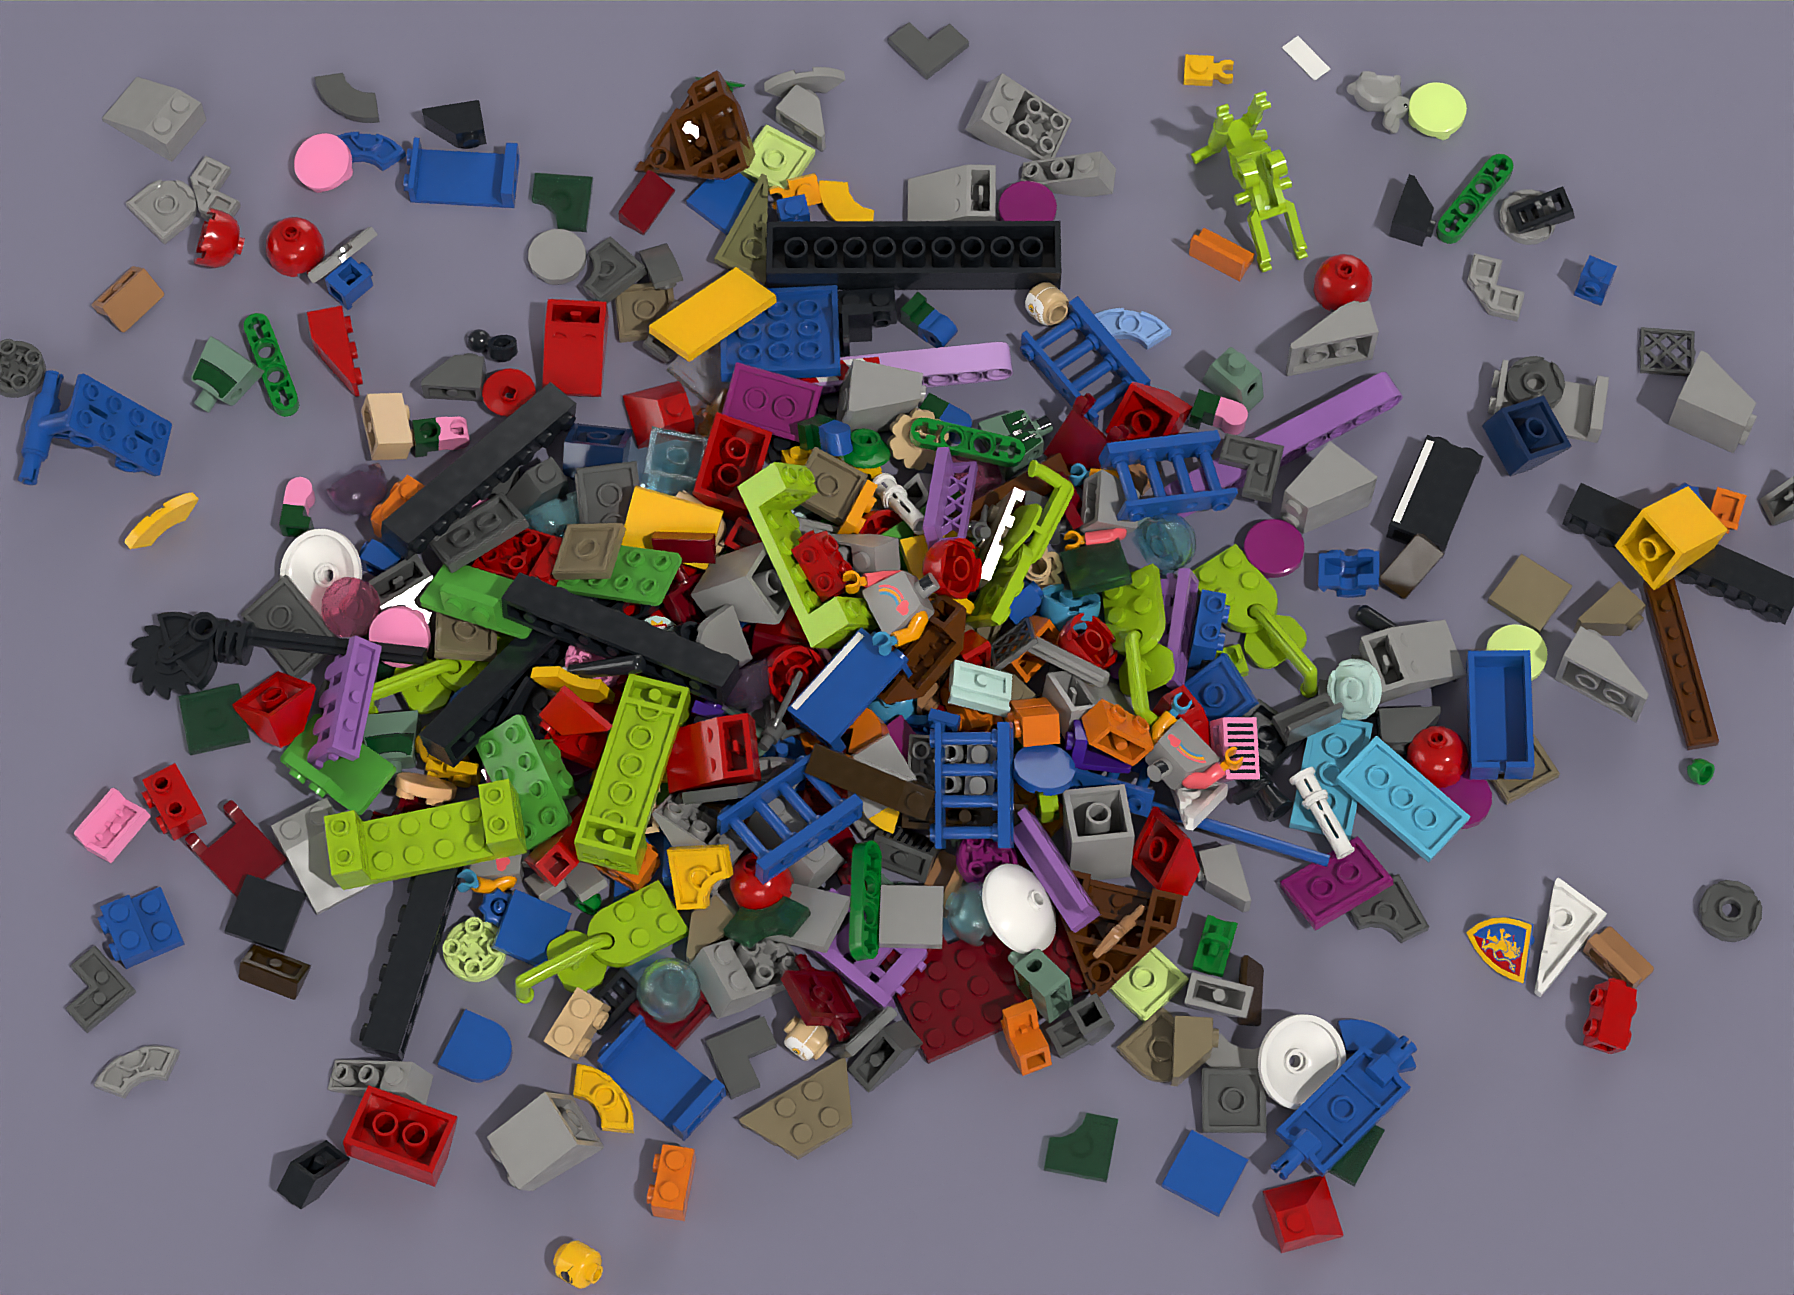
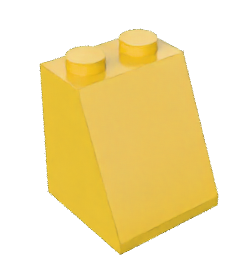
[1615,486,1728,590]

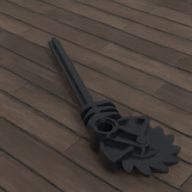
[127,612,428,700]

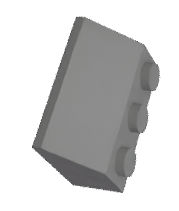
[747,795,846,889]

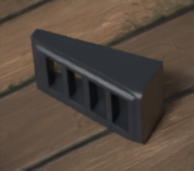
[1508,186,1575,234]
[595,967,646,1035]

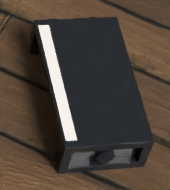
[1386,435,1484,558]

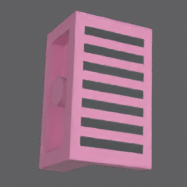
[1210,717,1260,783]

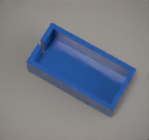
[1466,650,1535,780]

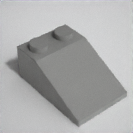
[102,77,207,162]
[1285,301,1379,376]
[1555,626,1649,723]
[271,797,373,915]

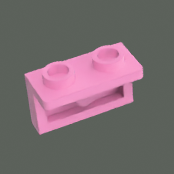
[74,788,151,863]

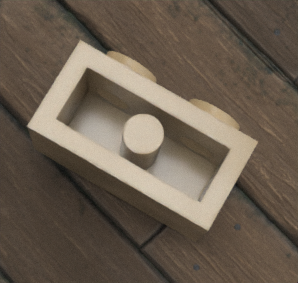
[361,393,415,460]
[544,987,611,1061]

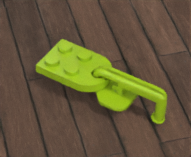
[965,460,1074,628]
[1192,544,1318,698]
[1101,563,1175,728]
[368,631,516,714]
[515,880,689,1004]

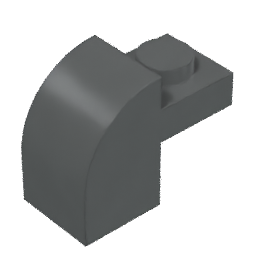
[1045,993,1115,1059]

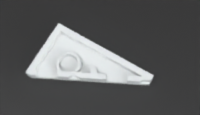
[1170,782,1228,831]
[1534,878,1607,998]

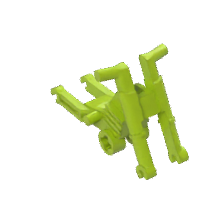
[1191,91,1308,272]

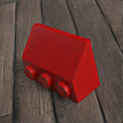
[692,412,773,522]
[343,1085,458,1187]

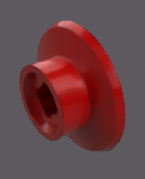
[482,368,536,416]

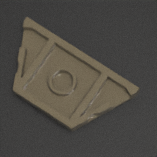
[739,1058,852,1160]

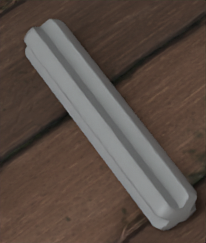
[1028,636,1110,688]

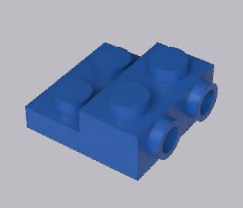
[1187,589,1230,671]
[97,887,185,969]

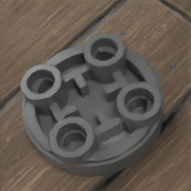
[0,339,46,398]

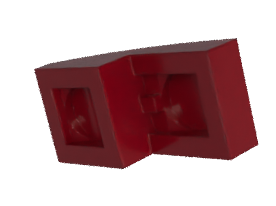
[1058,471,1084,530]

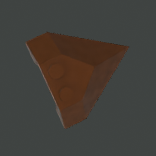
[635,70,756,180]
[869,595,967,704]
[1058,870,1184,997]

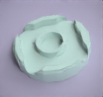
[1327,659,1382,720]

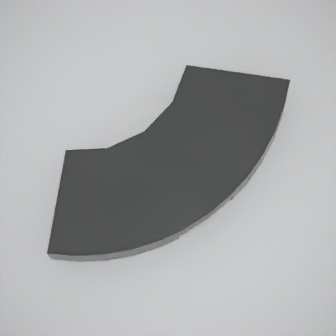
[315,73,380,123]

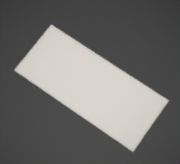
[1282,36,1330,81]

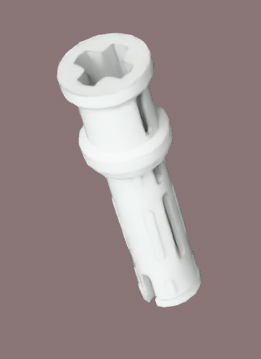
[872,473,924,535]
[1289,767,1355,859]

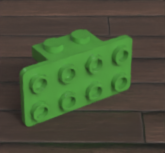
[556,545,682,606]
[420,564,533,639]
[280,714,396,816]
[475,715,577,850]

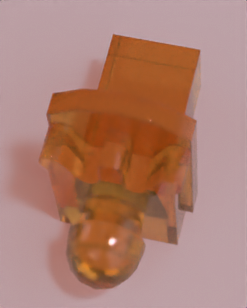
[696,388,728,437]

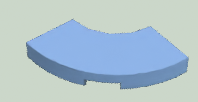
[1094,308,1171,350]

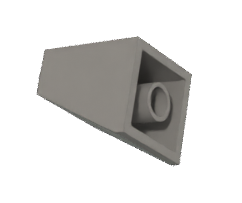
[1668,350,1757,453]
[836,359,926,434]
[1280,441,1378,534]
[690,542,791,625]
[1062,784,1135,880]
[487,1092,604,1191]

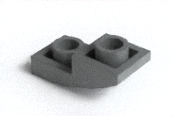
[639,243,684,290]

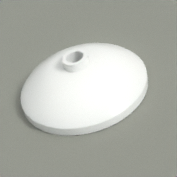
[280,529,362,620]
[982,864,1056,955]
[1258,1014,1346,1110]

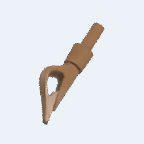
[1093,905,1146,959]

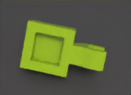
[1035,791,1060,823]

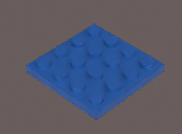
[720,285,841,382]

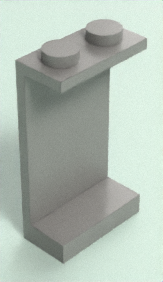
[1487,360,1609,443]

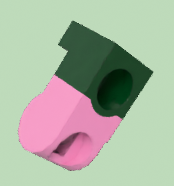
[1188,389,1248,435]
[412,416,470,458]
[279,477,315,537]

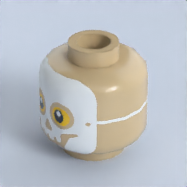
[1025,282,1069,326]
[783,1015,832,1061]

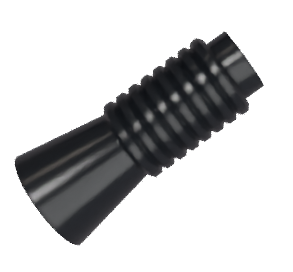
[1232,767,1293,822]

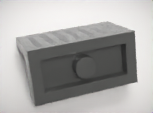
[873,825,940,883]

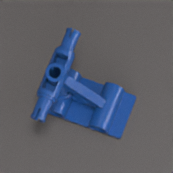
[18,370,172,485]

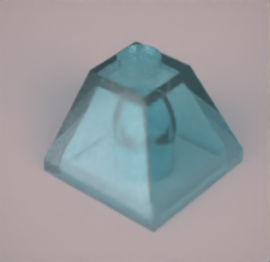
[640,426,708,496]

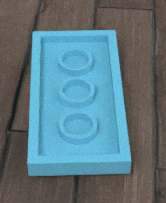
[1289,718,1373,840]
[1335,736,1471,863]

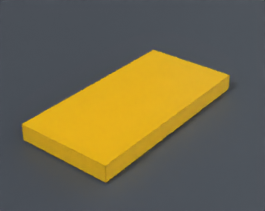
[649,267,777,362]

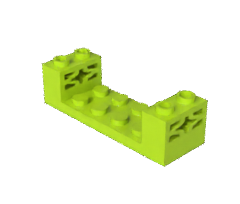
[737,462,879,649]
[574,674,692,875]
[324,779,527,890]

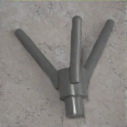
[947,505,991,550]
[758,671,807,751]

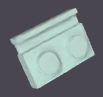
[948,660,1012,718]

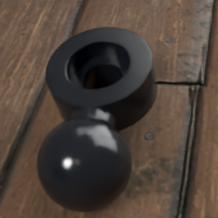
[468,329,518,362]

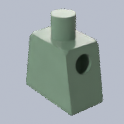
[1202,347,1264,412]

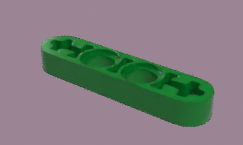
[1436,154,1513,244]
[243,313,300,417]
[909,417,1025,468]
[849,840,882,961]

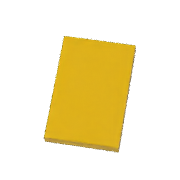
[621,485,724,570]

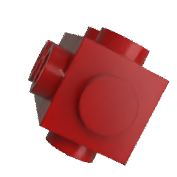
[791,530,856,603]
[1583,978,1637,1054]

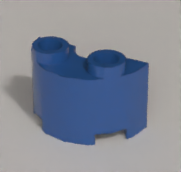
[1318,549,1380,598]

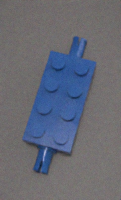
[1270,1035,1417,1180]

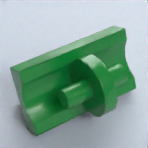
[1192,915,1238,977]

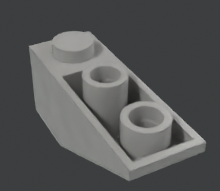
[1021,151,1116,197]
[328,1060,433,1105]

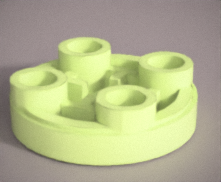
[1408,82,1467,140]
[1485,624,1548,681]
[442,917,507,982]

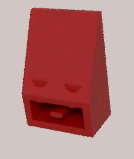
[542,299,609,397]
[472,528,563,587]
[666,713,761,794]

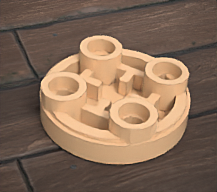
[394,772,457,807]

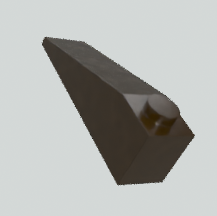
[804,743,936,821]
[901,798,1028,830]

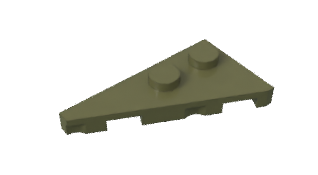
[714,173,768,287]

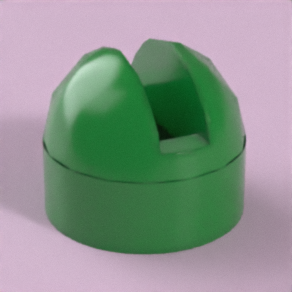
[1687,758,1715,785]
[574,893,602,916]

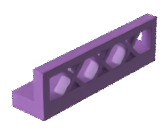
[923,447,978,550]
[1014,807,1101,933]

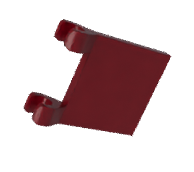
[1043,393,1130,490]
[185,800,287,898]

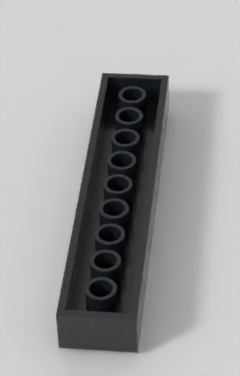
[766,221,1062,290]

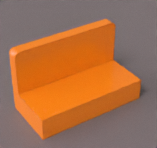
[1189,228,1255,282]

